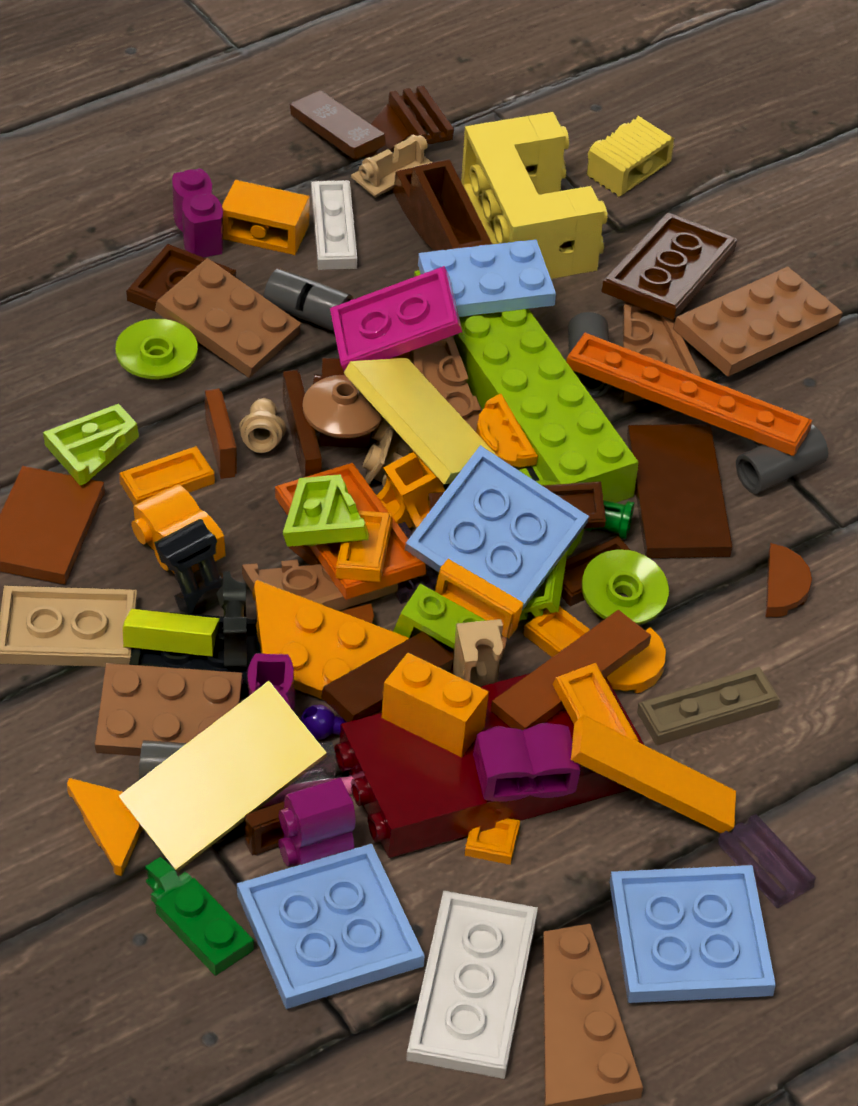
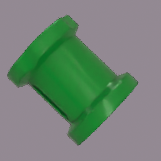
[584,500,634,540]

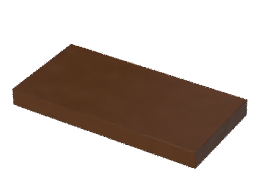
[601,213,737,320]
[627,424,732,558]

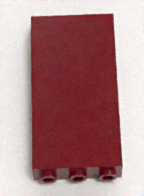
[334,673,644,858]

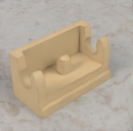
[453,619,503,687]

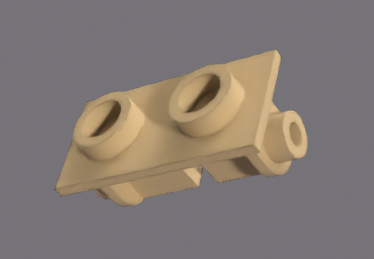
[351,135,433,197]
[362,419,413,486]

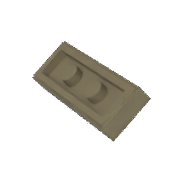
[637,666,780,746]

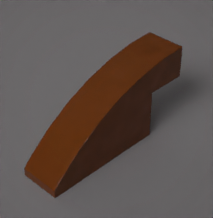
[393,159,492,251]

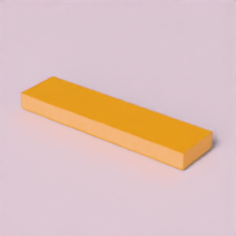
[571,715,736,835]

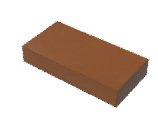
[205,389,237,479]

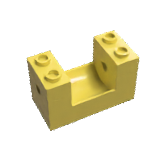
[461,112,607,279]

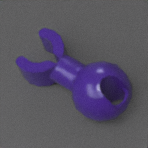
[300,704,346,740]

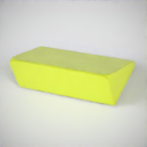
[122,609,220,657]

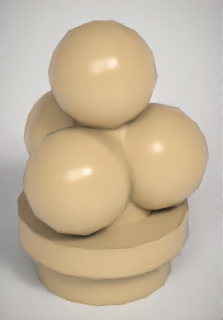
[239,398,286,453]

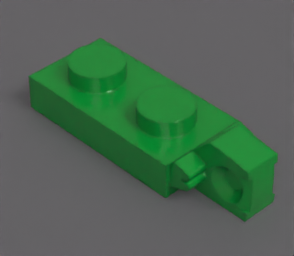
[145,857,254,976]

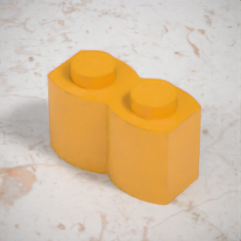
[131,484,226,574]

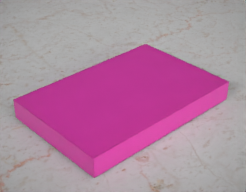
[330,266,463,371]

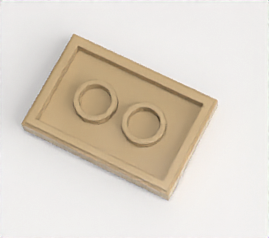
[0,586,137,667]

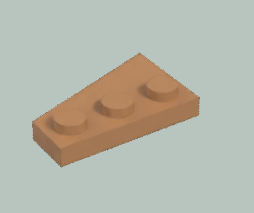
[623,302,702,403]
[242,560,398,611]

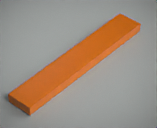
[566,333,812,456]

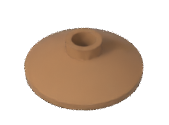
[303,375,384,438]

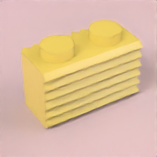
[587,116,674,197]

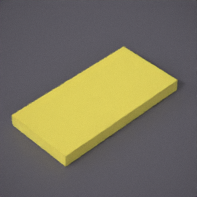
[344,358,497,484]
[119,681,327,872]

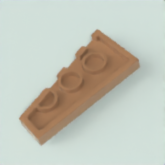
[410,336,481,432]
[542,924,643,1106]

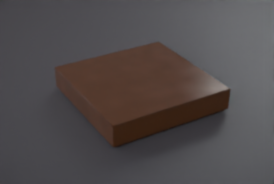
[126,244,236,312]

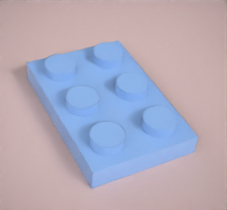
[418,239,556,317]

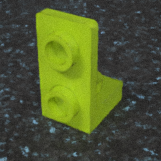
[393,583,487,649]

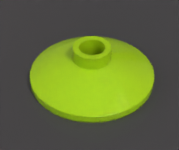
[115,319,198,379]
[582,549,669,625]

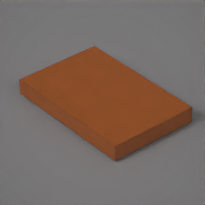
[0,466,105,585]

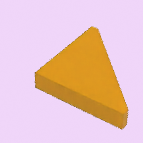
[67,778,143,876]

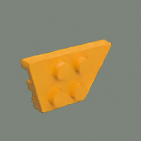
[252,580,410,700]

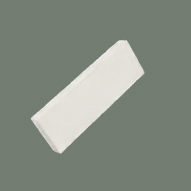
[311,180,357,270]

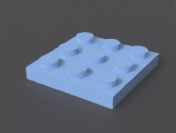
[405,445,589,611]
[237,843,425,1009]
[610,865,776,1003]

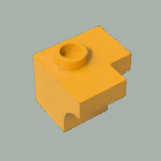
[377,451,445,531]

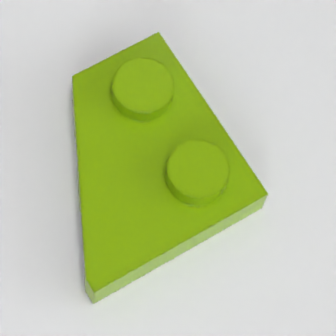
[43,403,139,485]
[283,474,369,547]

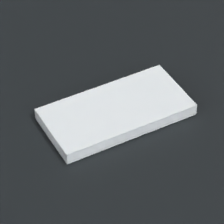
[406,891,538,1079]

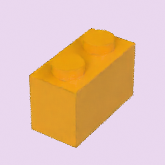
[222,180,310,255]
[381,653,489,758]

